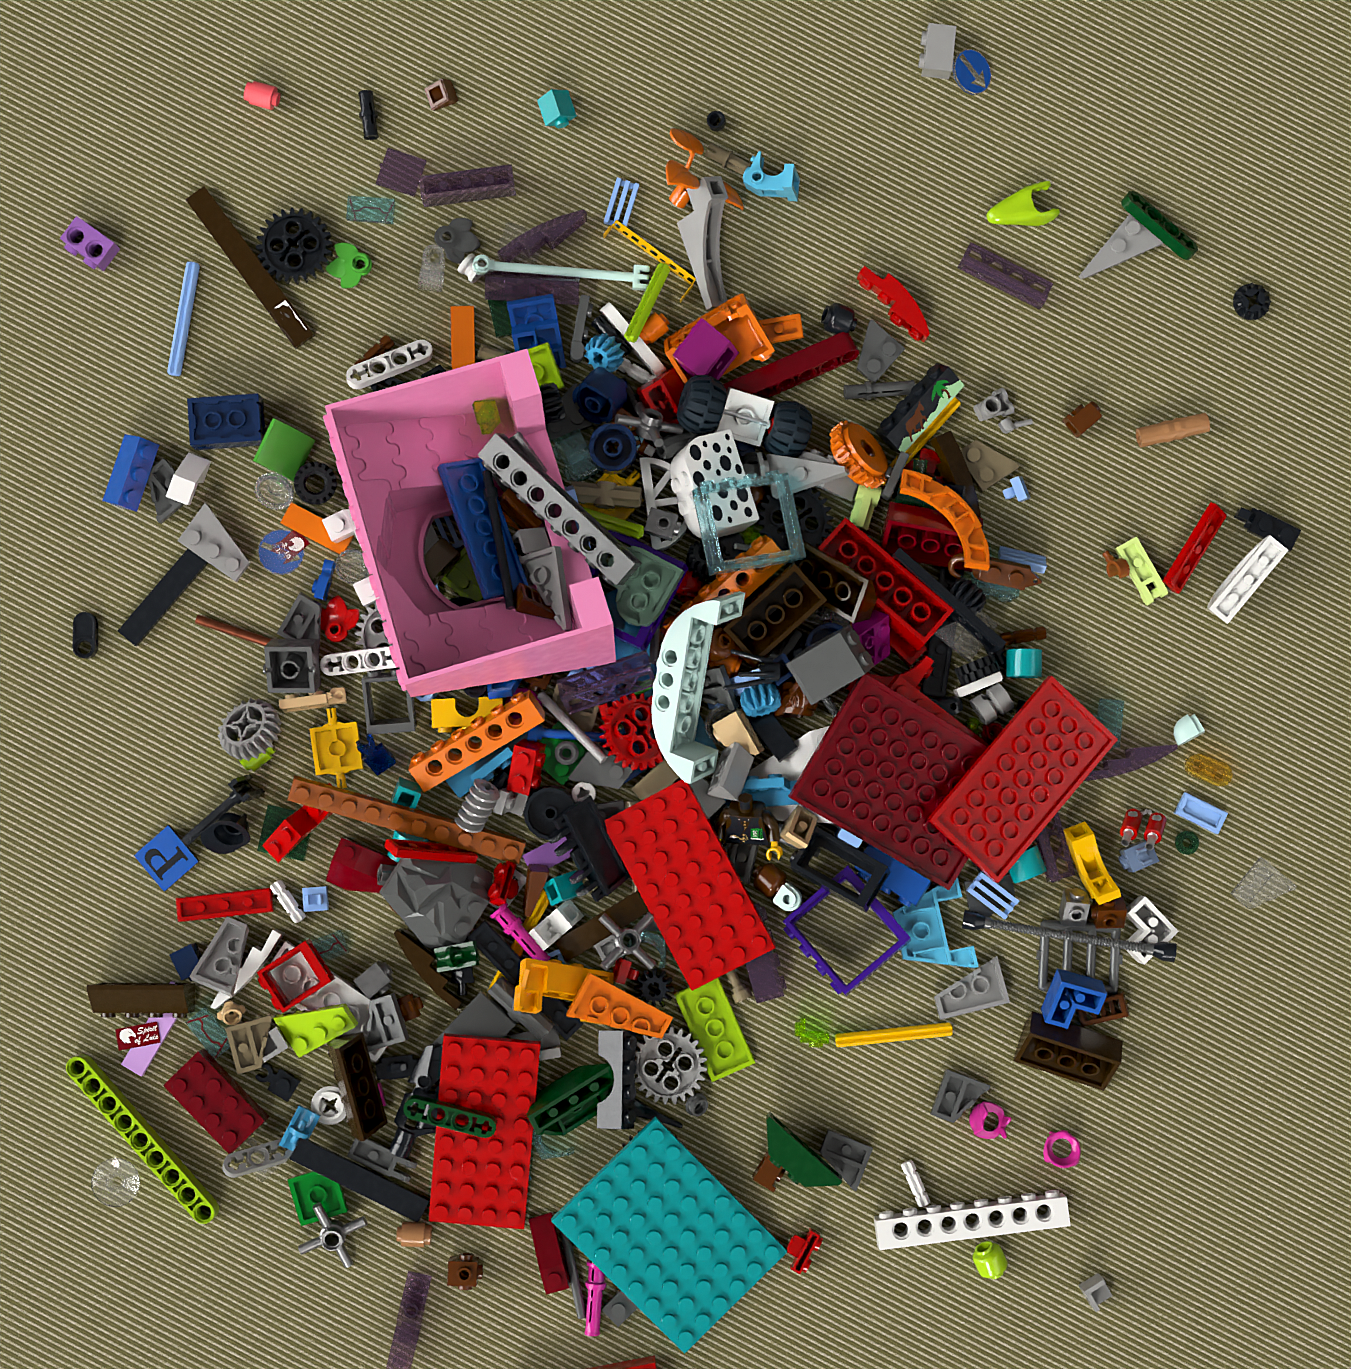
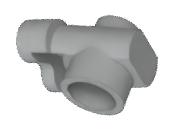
[973,388,1014,421]

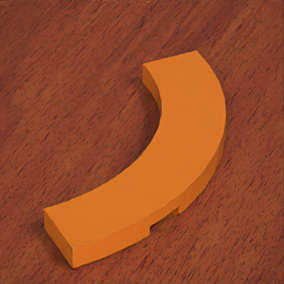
[900,469,990,571]

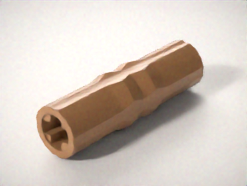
[1135,413,1210,448]

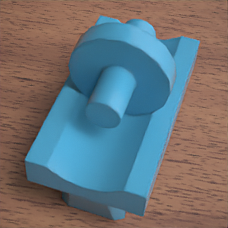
[279,1105,321,1151]

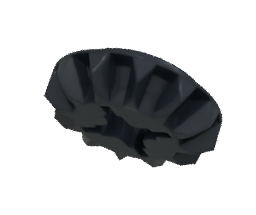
[1233,283,1271,320]

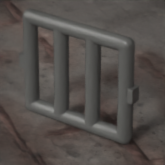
[1036,920,1123,995]

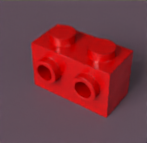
[507,738,546,796]

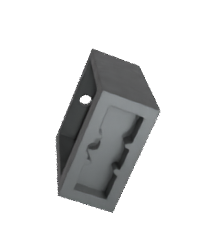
[361,668,417,735]

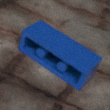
[102,434,159,512]
[854,844,931,908]

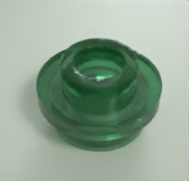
[1175,831,1199,855]

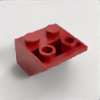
[635,367,685,432]

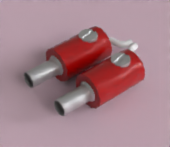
[1120,809,1167,850]

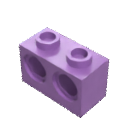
[60,216,120,271]

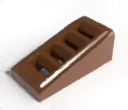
[513,583,556,621]
[522,864,549,917]
[1077,991,1130,1027]

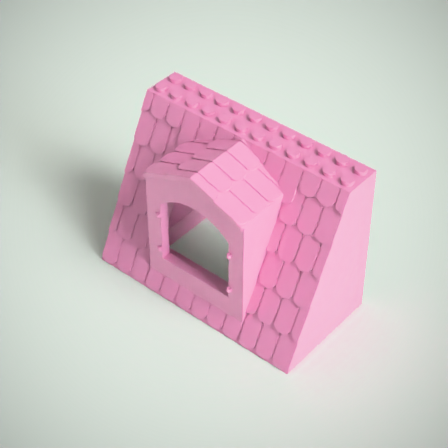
[323,349,616,697]

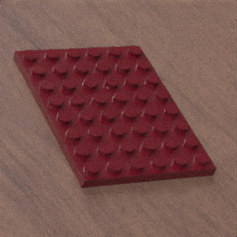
[788,674,988,890]

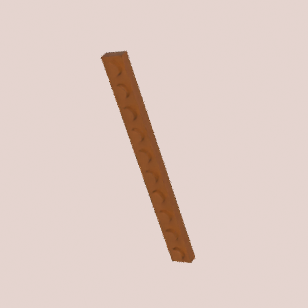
[287,775,526,865]

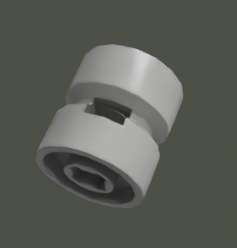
[970,683,1014,726]

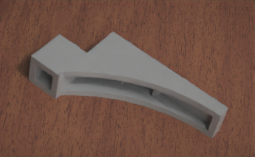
[677,176,728,310]

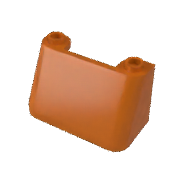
[663,293,775,384]

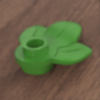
[325,243,372,289]

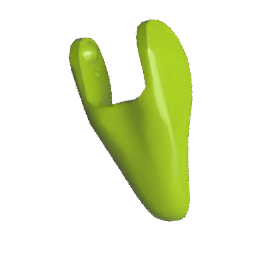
[986,181,1060,226]

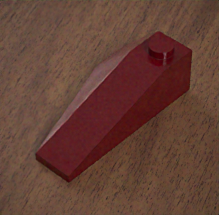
[326,837,398,893]

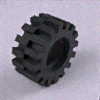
[294,462,337,505]
[686,540,730,582]
[954,653,1001,687]

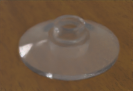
[91,1158,140,1207]

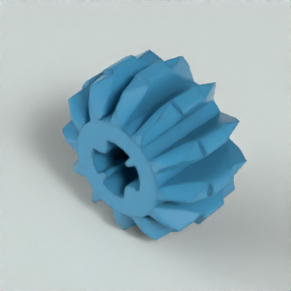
[584,333,625,373]
[740,684,781,717]

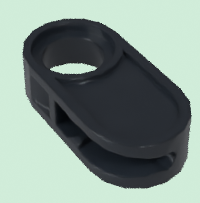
[72,612,99,659]

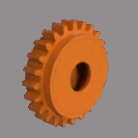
[829,420,888,489]

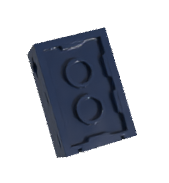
[187,393,266,450]

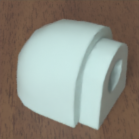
[1173,714,1205,746]
[773,882,802,911]

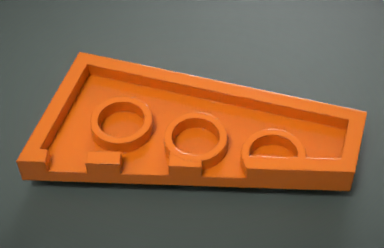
[566,972,673,1039]

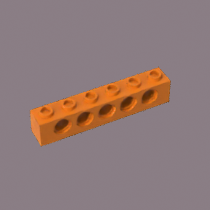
[659,535,789,636]
[408,690,545,792]

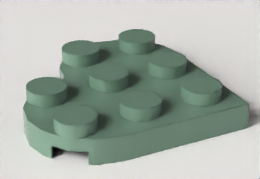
[608,546,684,627]

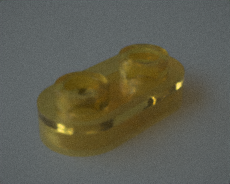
[1185,754,1233,786]

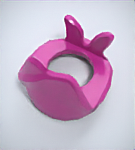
[969,1101,1011,1139]
[1043,1130,1081,1168]

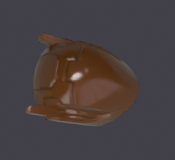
[773,677,818,718]

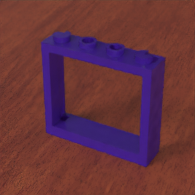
[589,530,689,652]
[783,866,911,996]

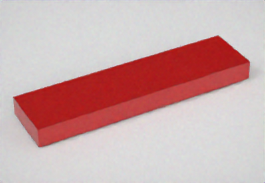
[1162,502,1227,594]
[384,839,478,864]
[176,888,274,922]

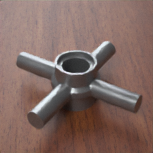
[615,402,684,447]
[598,912,656,971]
[298,1202,368,1268]

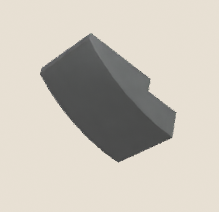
[431,991,517,1047]

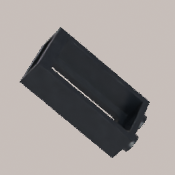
[790,826,891,913]

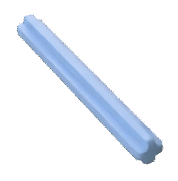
[167,262,200,376]

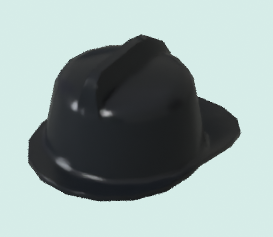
[200,812,251,854]

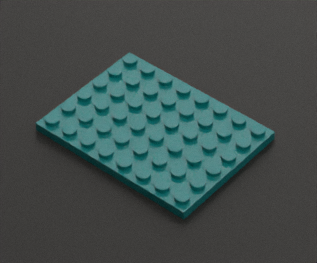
[551,1116,787,1354]

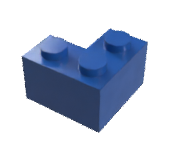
[1041,968,1107,1029]

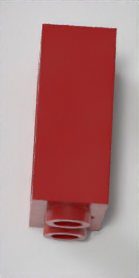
[257,939,336,1013]

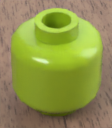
[972,1241,1008,1279]

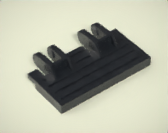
[548,795,631,902]

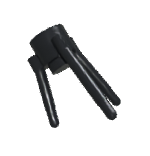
[723,649,780,690]

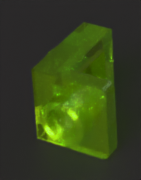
[472,400,501,435]
[794,1016,829,1048]

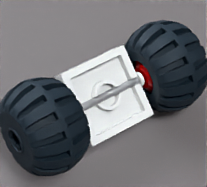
[677,375,813,458]

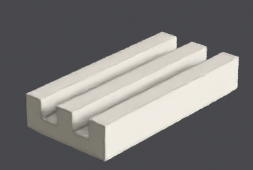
[953,671,1003,698]

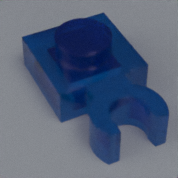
[356,733,396,776]

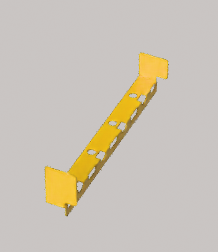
[603,220,696,303]

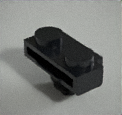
[376,1054,420,1080]

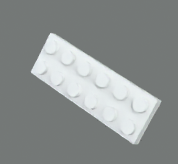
[270,941,387,1062]

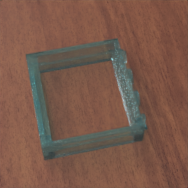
[692,470,806,576]

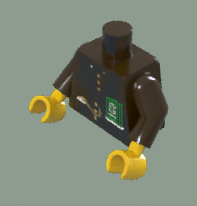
[714,793,783,860]

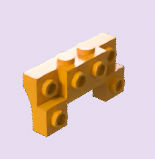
[514,958,614,1025]

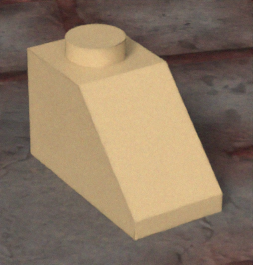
[712,708,765,755]
[780,805,818,849]

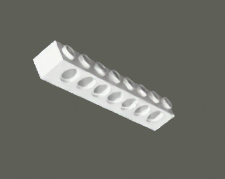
[874,1190,1071,1250]

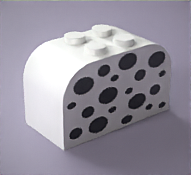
[670,429,759,539]

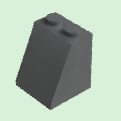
[786,624,874,705]

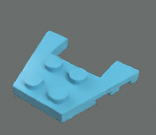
[892,877,979,968]

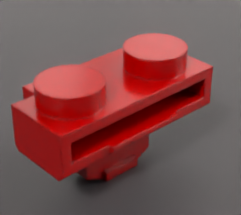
[487,861,519,906]
[787,1228,823,1274]

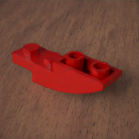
[857,266,930,342]

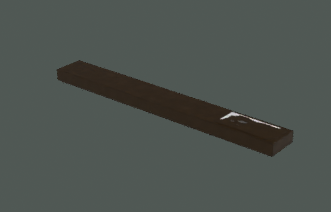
[185,186,314,349]

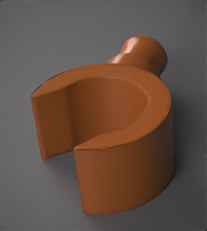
[1102,551,1130,579]

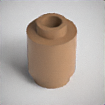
[396,1222,432,1247]

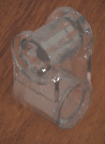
[418,244,445,292]

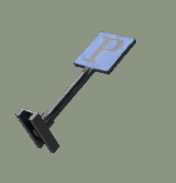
[134,774,265,892]

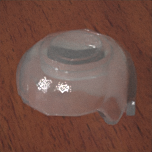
[335,548,369,584]

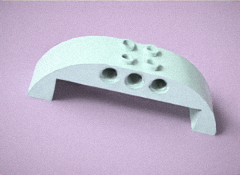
[652,591,745,784]

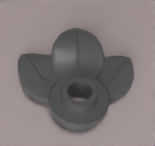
[434,218,481,264]

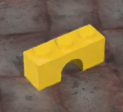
[431,697,504,733]

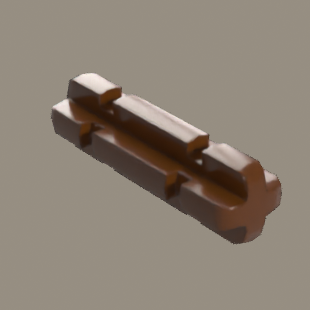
[354,335,395,372]
[1000,626,1047,646]

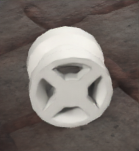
[458,253,486,283]
[572,782,596,802]

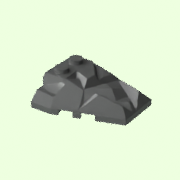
[379,858,493,951]

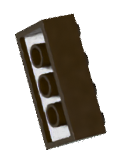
[784,537,877,623]
[723,562,827,664]
[87,983,195,1018]
[1014,1011,1123,1091]
[327,1032,388,1142]

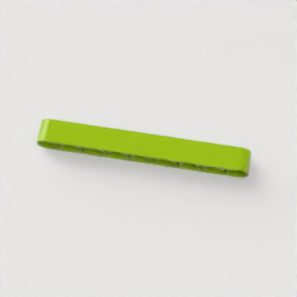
[66,1054,219,1224]

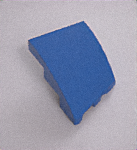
[507,294,566,368]

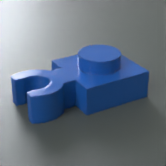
[312,559,336,602]

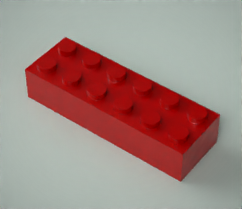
[818,517,954,651]

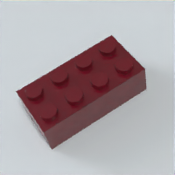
[880,502,983,572]
[163,1049,270,1154]

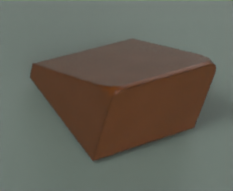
[424,78,458,111]

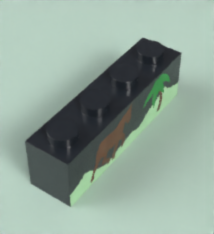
[875,363,965,453]

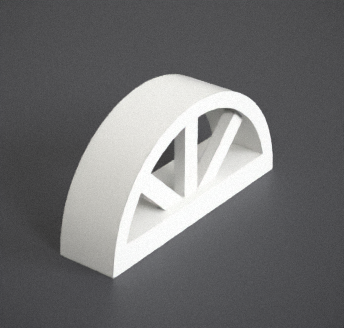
[639,457,687,552]
[1207,535,1288,624]

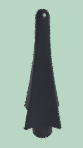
[634,1098,683,1128]

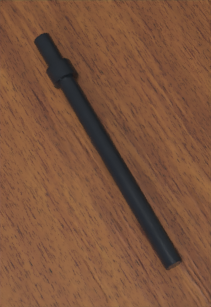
[482,470,516,610]

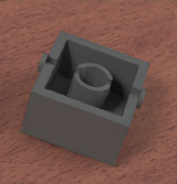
[263,639,321,693]

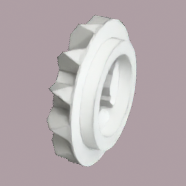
[311,1086,346,1125]

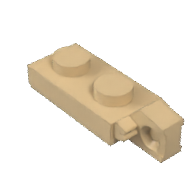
[279,688,347,713]

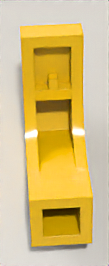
[1063,821,1121,905]

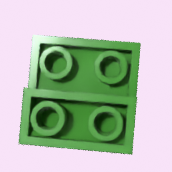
[253,418,315,482]

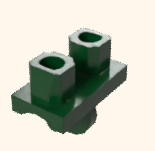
[434,941,480,973]

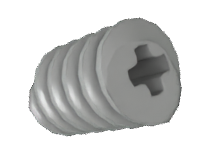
[455,778,500,833]

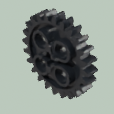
[256,207,333,285]
[756,487,833,558]

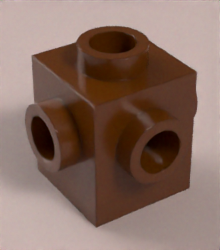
[1088,894,1127,929]
[447,1253,483,1290]

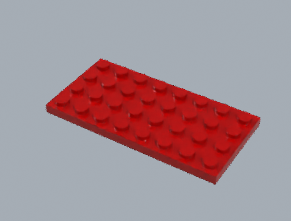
[927,676,1118,883]
[604,779,777,991]
[428,1033,541,1229]

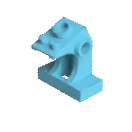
[743,151,800,202]

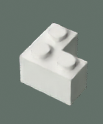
[1125,896,1179,965]

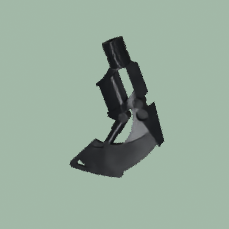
[389,1044,443,1158]

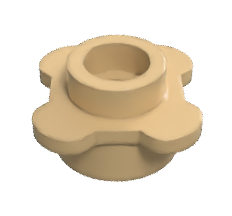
[217,1000,246,1025]

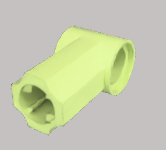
[849,485,882,531]

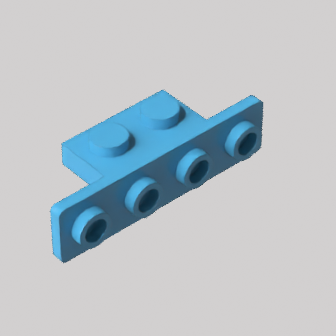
[446,732,527,798]
[722,774,801,807]

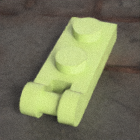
[1115,537,1168,606]

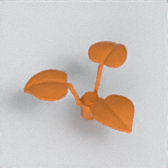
[666,128,744,211]

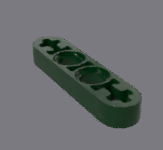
[1121,191,1198,260]
[403,1095,497,1138]

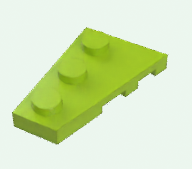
[273,1003,358,1058]

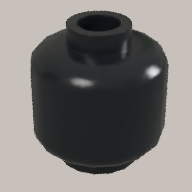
[821,303,857,335]

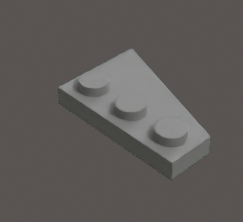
[178,503,251,582]
[190,917,249,998]
[934,956,1010,1020]

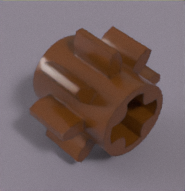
[397,993,424,1022]

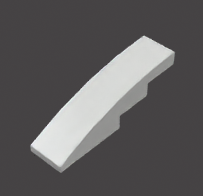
[211,929,285,1009]

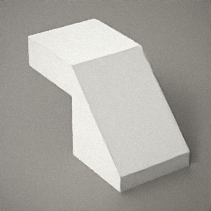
[166,452,211,505]
[529,900,584,951]

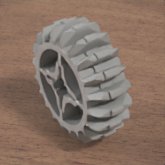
[218,698,282,761]

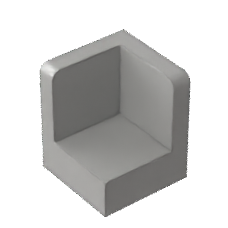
[512,527,550,554]
[262,1026,291,1062]
[1078,1273,1113,1312]

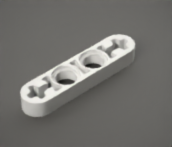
[600,302,667,377]
[346,340,432,389]
[320,645,396,676]

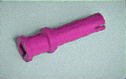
[490,902,551,961]
[584,1259,607,1336]

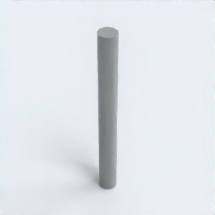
[537,691,608,763]

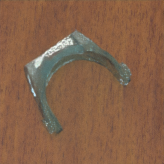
[622,931,666,970]
[532,1129,575,1160]

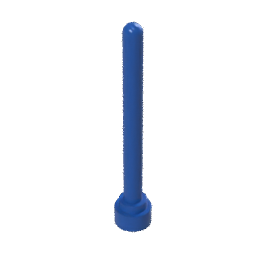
[527,725,637,745]

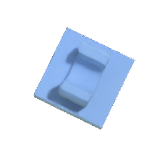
[1002,476,1030,502]
[302,886,329,912]

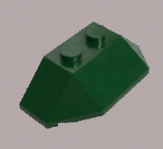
[526,1063,614,1136]
[766,1112,842,1187]

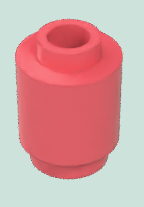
[244,81,281,110]

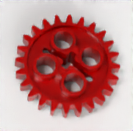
[599,693,663,770]

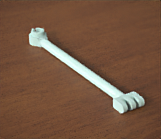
[472,255,650,291]

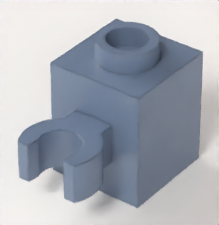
[1118,839,1159,872]

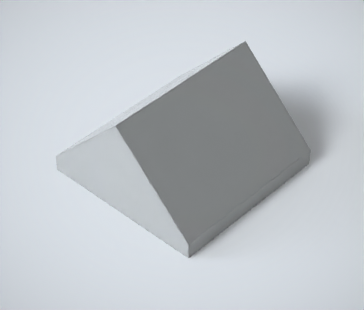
[706,742,754,801]

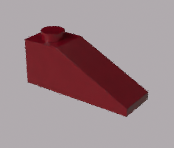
[528,1212,570,1295]

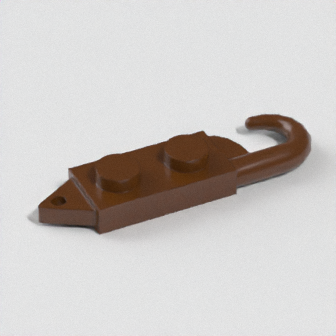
[948,553,1042,590]

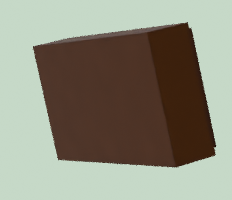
[498,488,543,529]

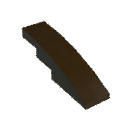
[930,430,981,518]
[555,890,649,962]
[394,929,464,1010]

